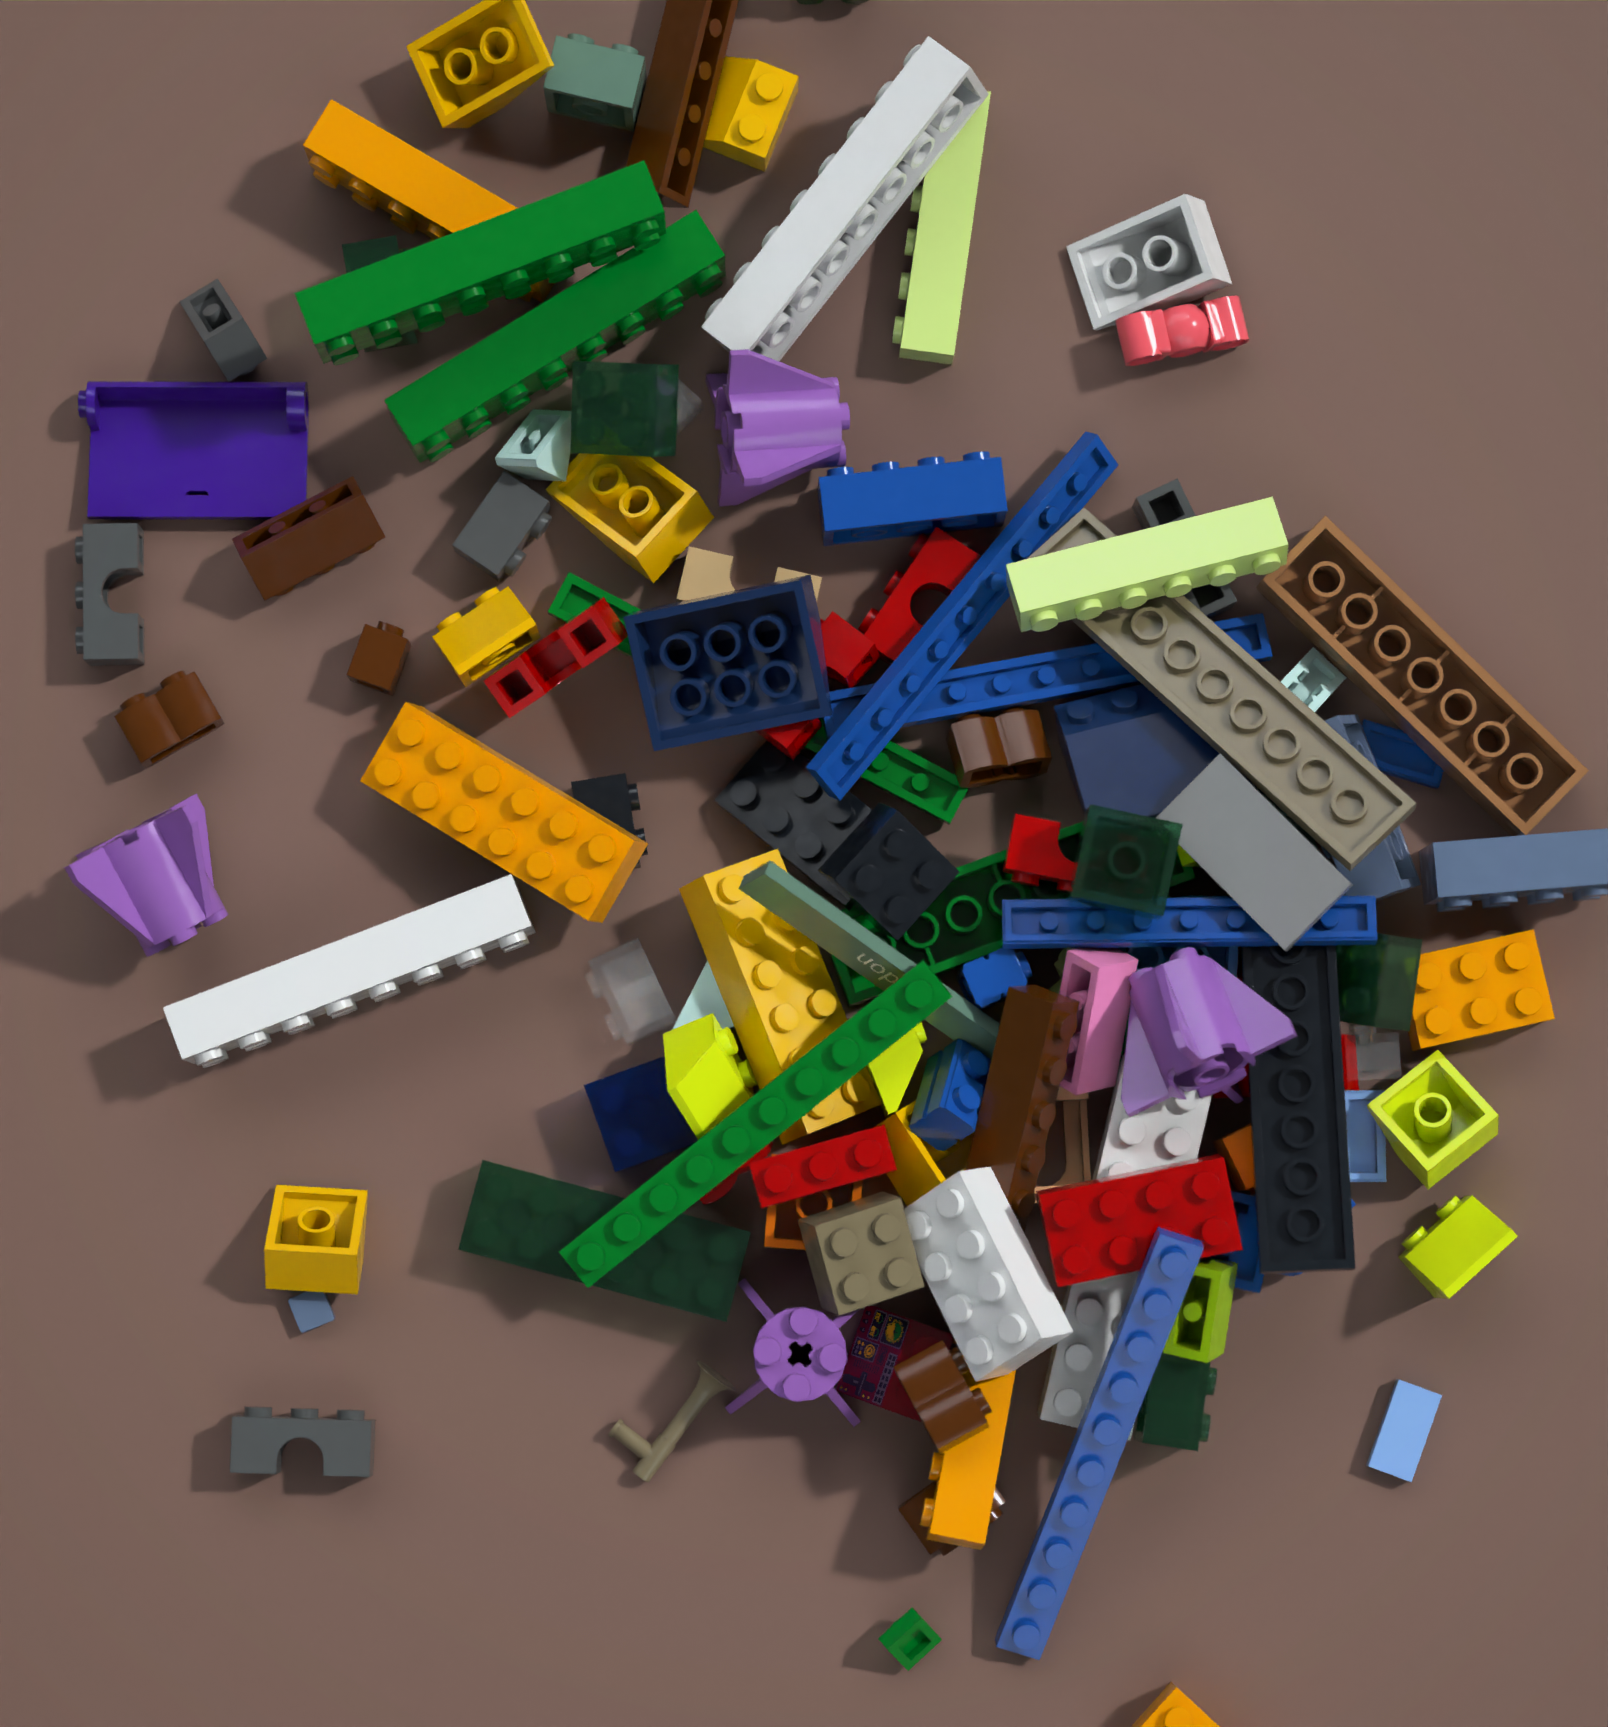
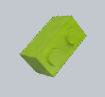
[1163,1257,1238,1363]

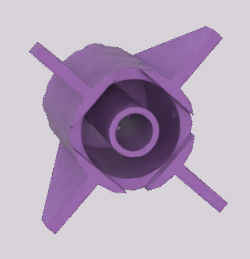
[705,349,850,506]
[64,794,229,957]
[1121,947,1297,1117]
[725,1278,861,1427]

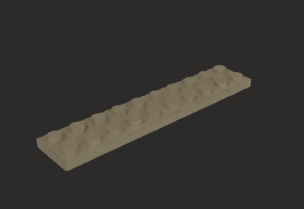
[1027,507,1416,871]

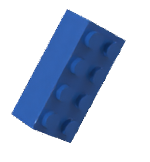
[817,451,1008,546]

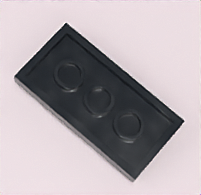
[715,740,872,911]

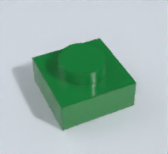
[878,1607,942,1671]

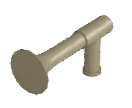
[608,1360,736,1483]

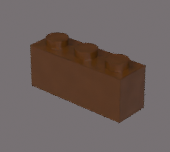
[232,476,385,601]

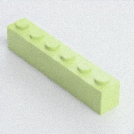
[892,91,991,365]
[1006,497,1288,632]

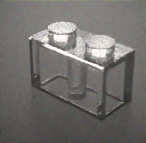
[585,938,677,1046]

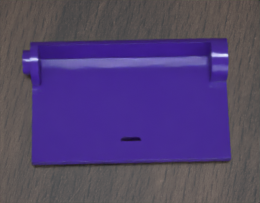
[78,381,309,520]

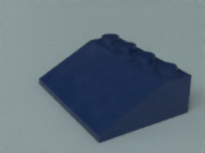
[624,575,832,751]
[1054,684,1264,837]

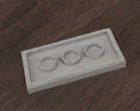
[1154,754,1353,951]

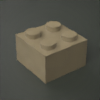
[798,1191,925,1316]

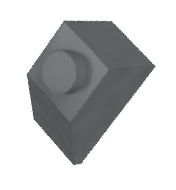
[179,279,268,382]

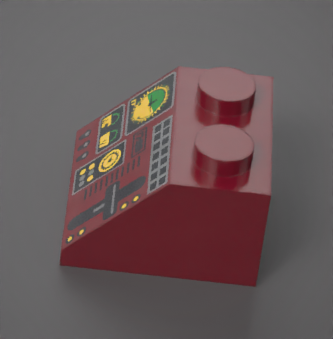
[836,1305,954,1422]

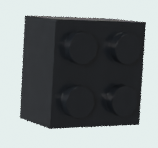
[817,802,960,941]

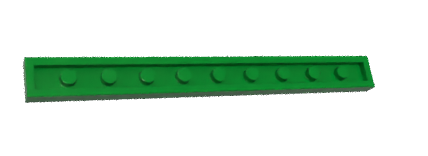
[548,572,969,825]
[559,960,952,1288]

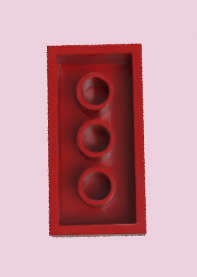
[1036,1154,1243,1287]

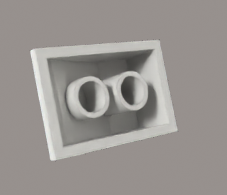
[1066,194,1232,330]

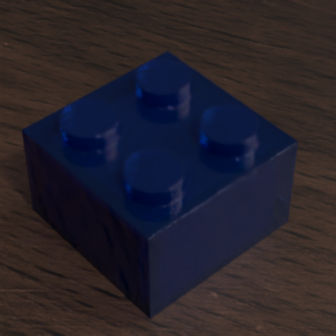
[584,1056,698,1173]

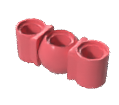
[1115,296,1249,366]

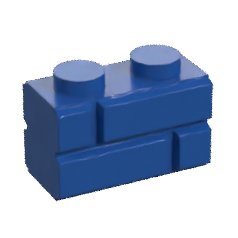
[956,948,1033,1010]
[909,1039,991,1151]

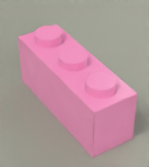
[1059,948,1139,1095]

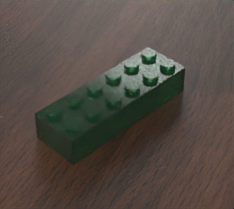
[458,1160,751,1322]

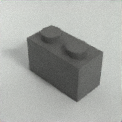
[452,471,553,582]

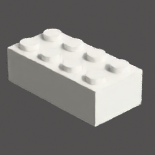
[904,1167,1073,1382]

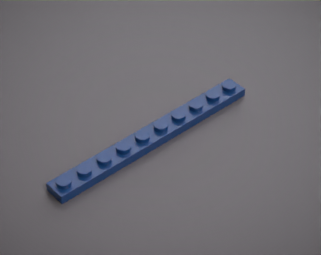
[805,431,1118,801]
[822,613,1273,741]
[995,1227,1204,1660]

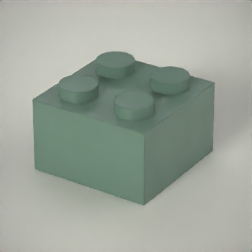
[543,33,647,132]

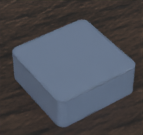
[288,1291,336,1333]

